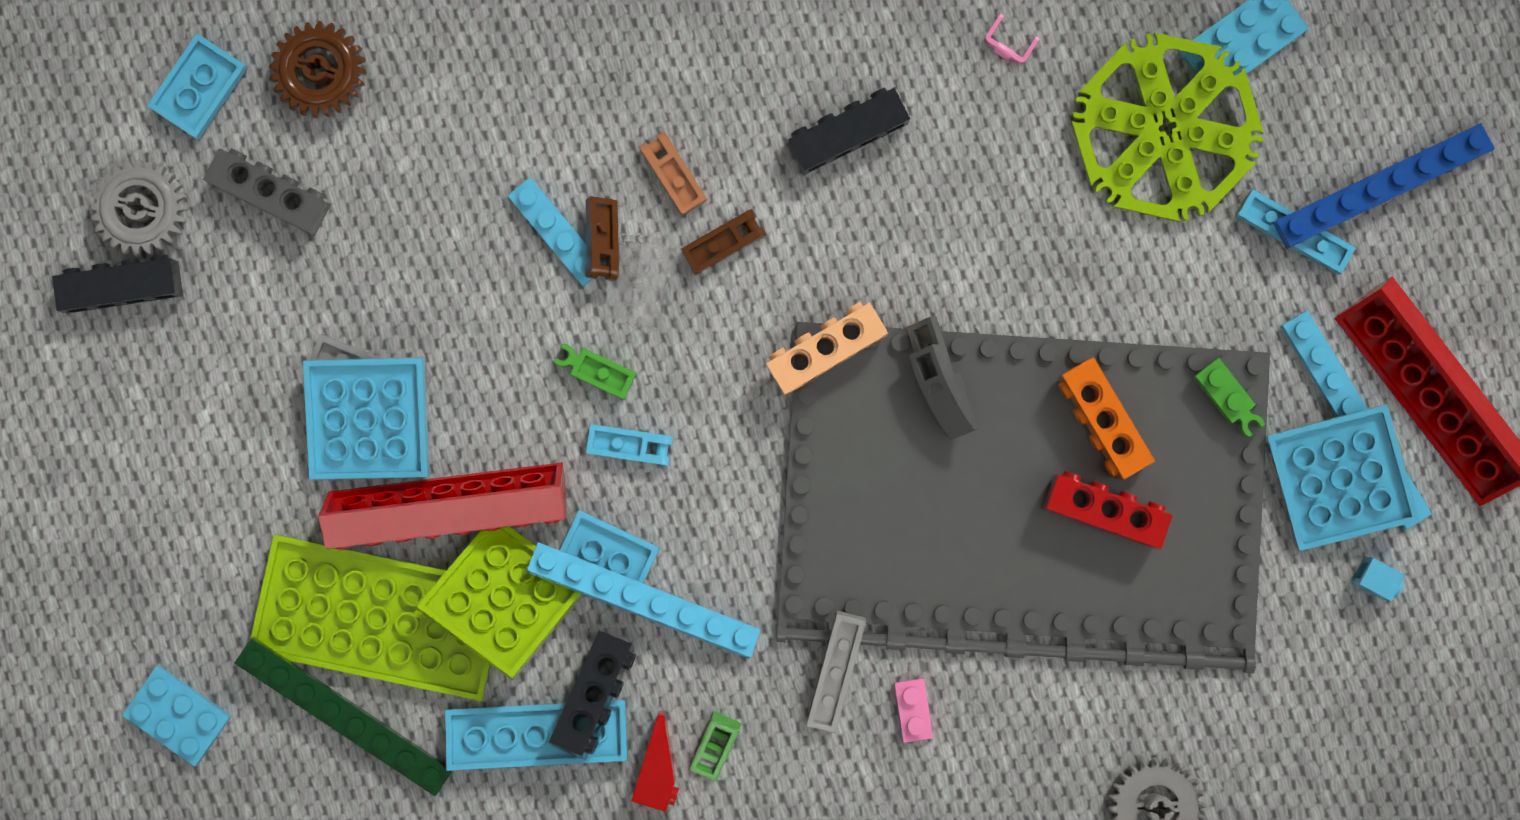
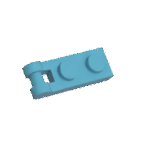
[586,424,673,466]

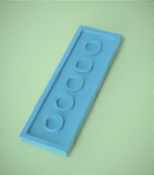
[445,700,628,771]

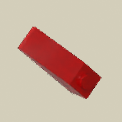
[631,711,679,812]

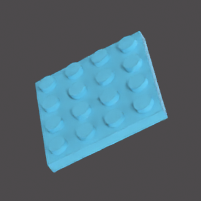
[303,357,430,480]
[1266,404,1420,551]

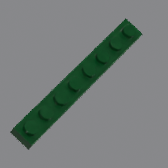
[234,637,452,796]

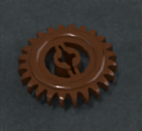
[269,21,367,118]

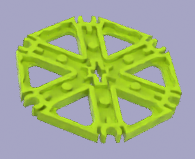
[1071,32,1264,222]

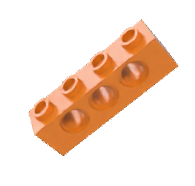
[1058,357,1155,480]

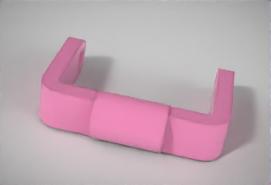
[985,13,1040,64]

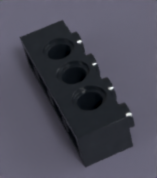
[549,630,636,760]

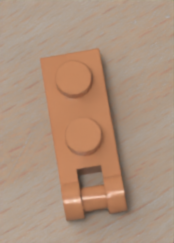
[639,131,707,216]

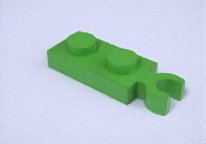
[554,344,637,400]
[1193,358,1265,437]

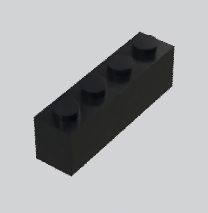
[788,87,910,176]
[52,255,183,314]

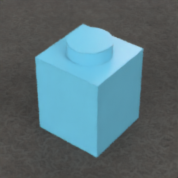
[1351,557,1405,601]

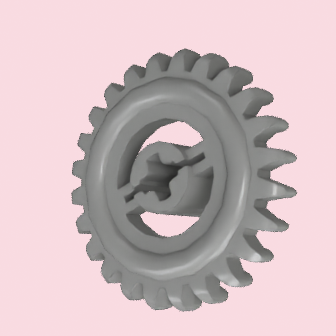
[89,159,189,257]
[1107,757,1207,820]

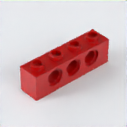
[1042,471,1173,549]

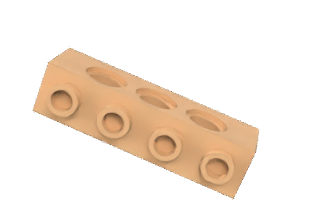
[766,302,888,397]

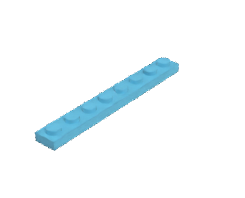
[1280,310,1432,529]
[526,542,760,659]

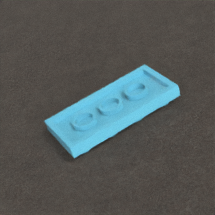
[1178,0,1309,93]

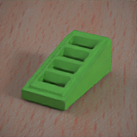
[689,711,741,781]

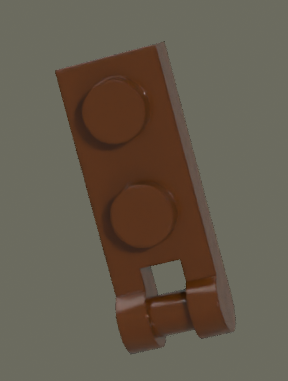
[585,196,619,281]
[681,209,767,275]

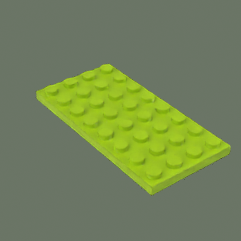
[250,534,491,701]

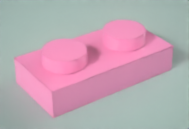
[894,678,933,743]

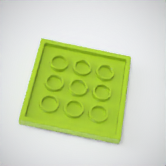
[416,526,583,681]

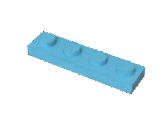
[508,177,603,287]
[1235,189,1356,275]

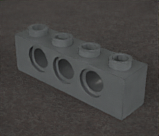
[203,148,331,236]

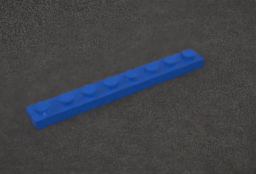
[1273,123,1495,249]

